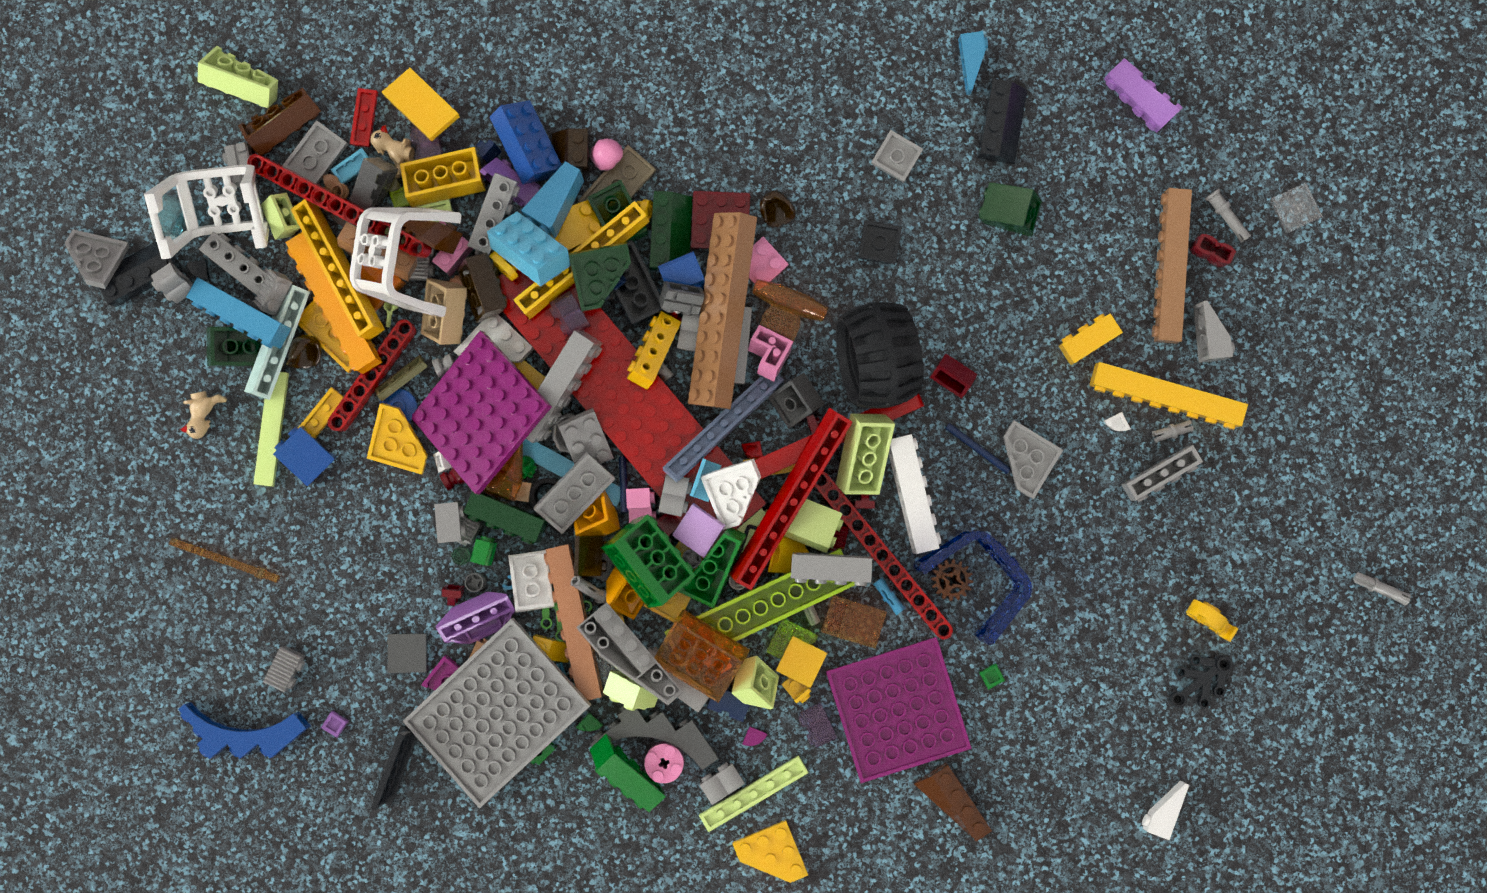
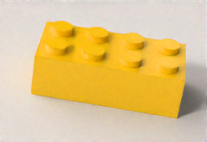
[400,147,486,207]

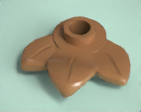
[321,174,349,212]

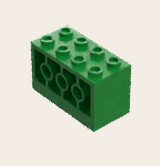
[601,514,696,608]

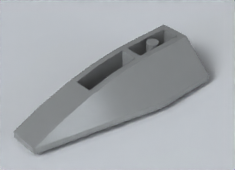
[576,602,683,705]

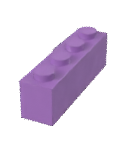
[1104,58,1183,133]
[480,157,542,208]

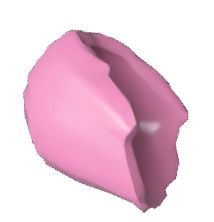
[590,138,623,171]

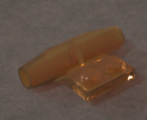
[752,279,828,343]

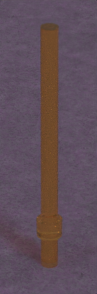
[169,538,280,583]

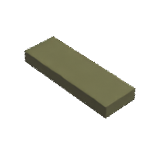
[375,355,428,401]

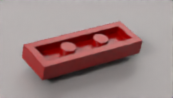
[350,88,378,148]

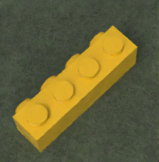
[627,311,681,389]

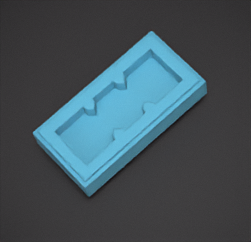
[331,148,369,184]

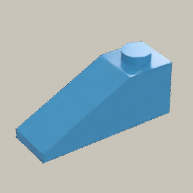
[958,31,988,95]

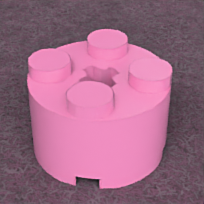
[645,741,684,783]

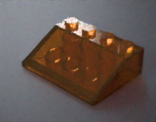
[654,609,750,703]

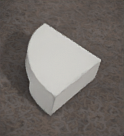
[1104,412,1131,431]

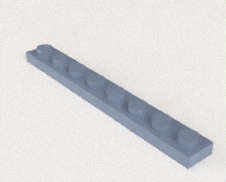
[663,375,784,483]

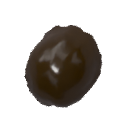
[760,190,796,228]
[286,335,321,369]

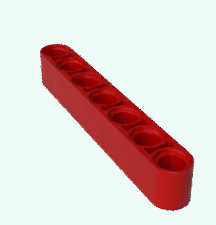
[328,319,416,432]

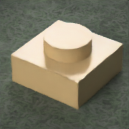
[510,480,532,502]

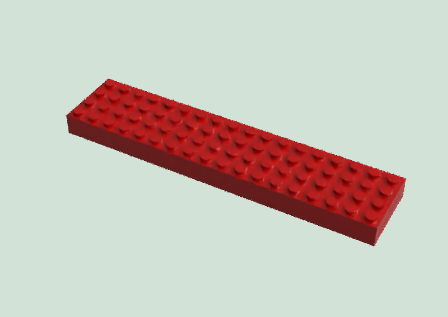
[499,269,766,553]

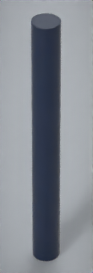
[945,423,1011,474]

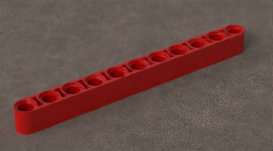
[247,154,432,258]
[755,394,925,479]
[814,472,953,639]

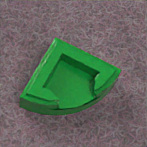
[576,712,604,732]

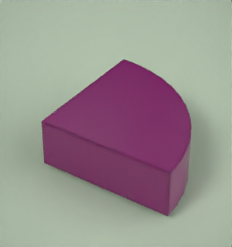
[742,726,767,746]

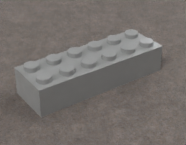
[526,330,603,443]

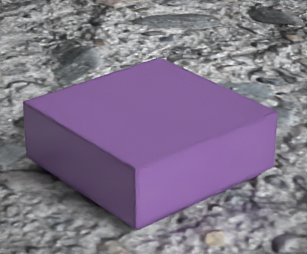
[321,711,349,738]

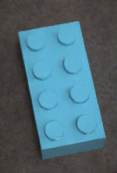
[487,211,571,287]

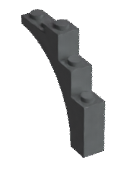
[590,705,719,770]

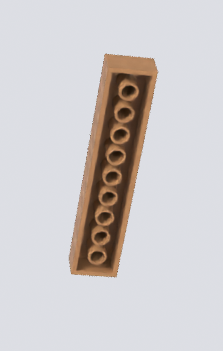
[688,212,757,409]

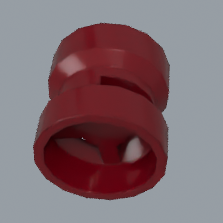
[439,467,465,491]

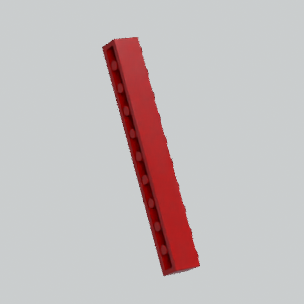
[729,408,853,590]

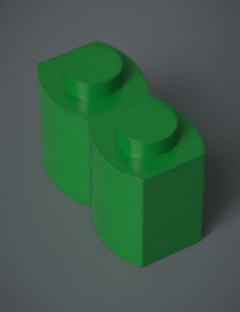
[470,536,498,566]

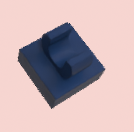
[476,139,502,164]

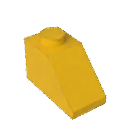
[533,634,569,663]

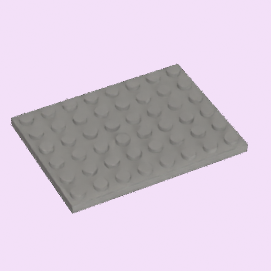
[403,617,591,808]

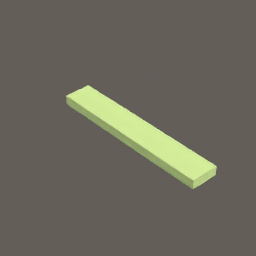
[253,372,289,487]
[699,755,809,832]

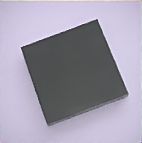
[387,633,428,673]

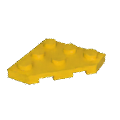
[367,403,428,474]
[732,820,808,883]

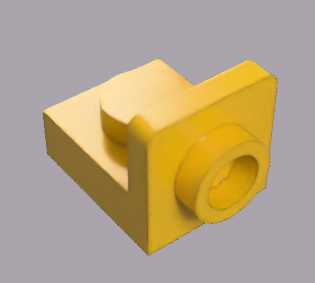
[781,678,811,703]

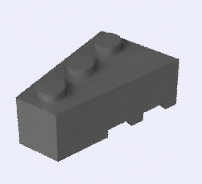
[349,157,399,214]

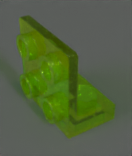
[766,619,818,659]

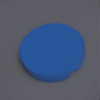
[379,389,418,423]

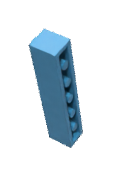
[186,277,292,349]

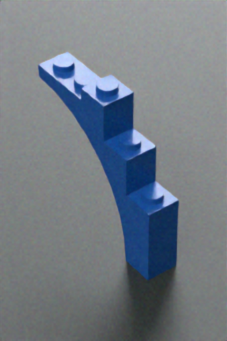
[178,702,311,759]

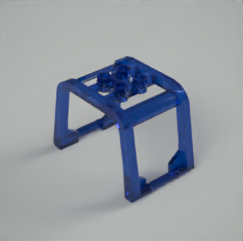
[913,531,1032,646]

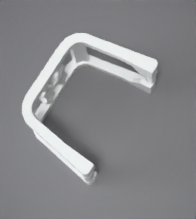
[144,165,269,259]
[350,207,461,317]

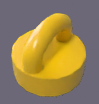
[636,199,653,219]

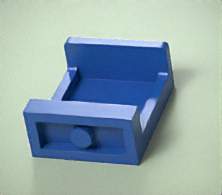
[273,426,337,486]

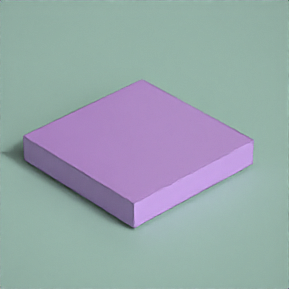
[672,503,726,558]

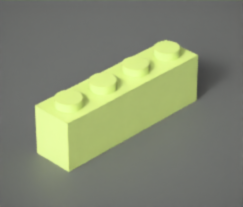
[198,46,278,108]

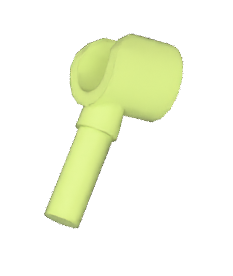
[383,302,398,327]

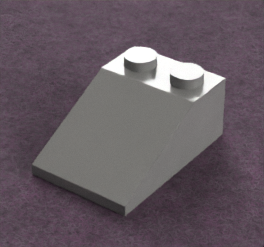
[1193,301,1235,363]

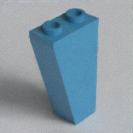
[521,161,584,239]

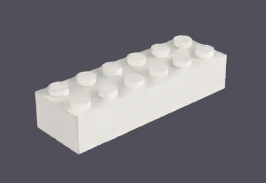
[889,434,941,554]

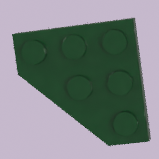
[569,242,631,312]

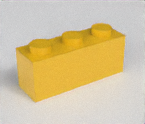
[1059,313,1123,365]

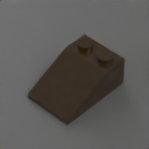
[574,536,607,576]

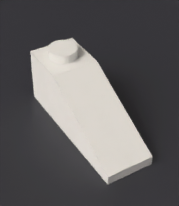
[1142,781,1189,840]

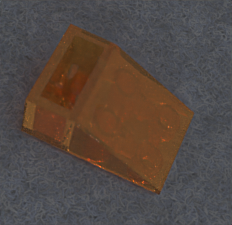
[483,443,523,501]
[820,595,887,649]

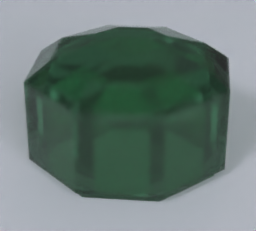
[451,546,471,566]

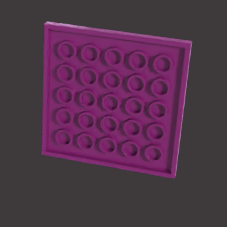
[412,330,552,495]
[826,637,972,783]

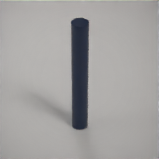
[619,456,629,514]

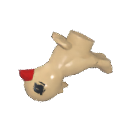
[370,125,415,178]
[180,391,227,439]

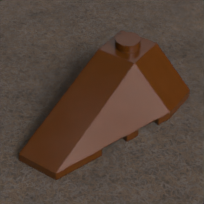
[402,220,463,254]

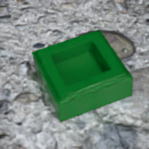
[979,663,1005,690]

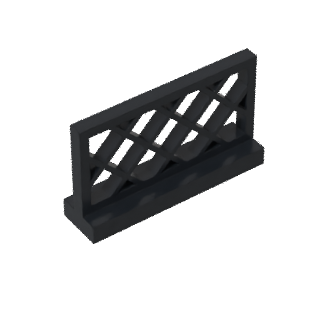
[371,725,418,810]

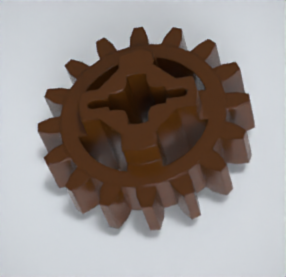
[930,559,973,601]

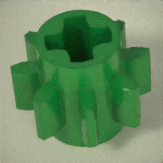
[511,455,537,479]

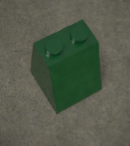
[979,182,1042,237]

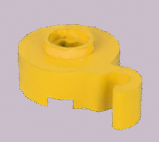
[1186,599,1238,642]

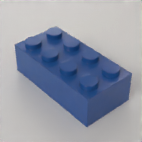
[490,100,562,185]

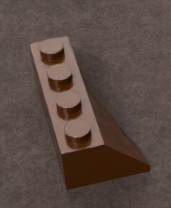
[238,87,321,156]
[913,762,992,842]

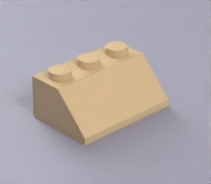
[421,278,467,345]

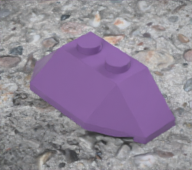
[436,592,515,644]

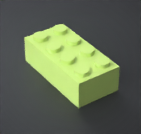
[836,413,895,495]

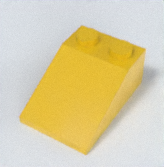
[552,200,602,253]

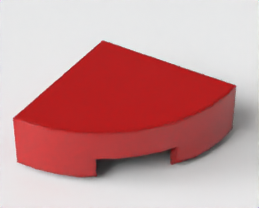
[741,441,763,460]

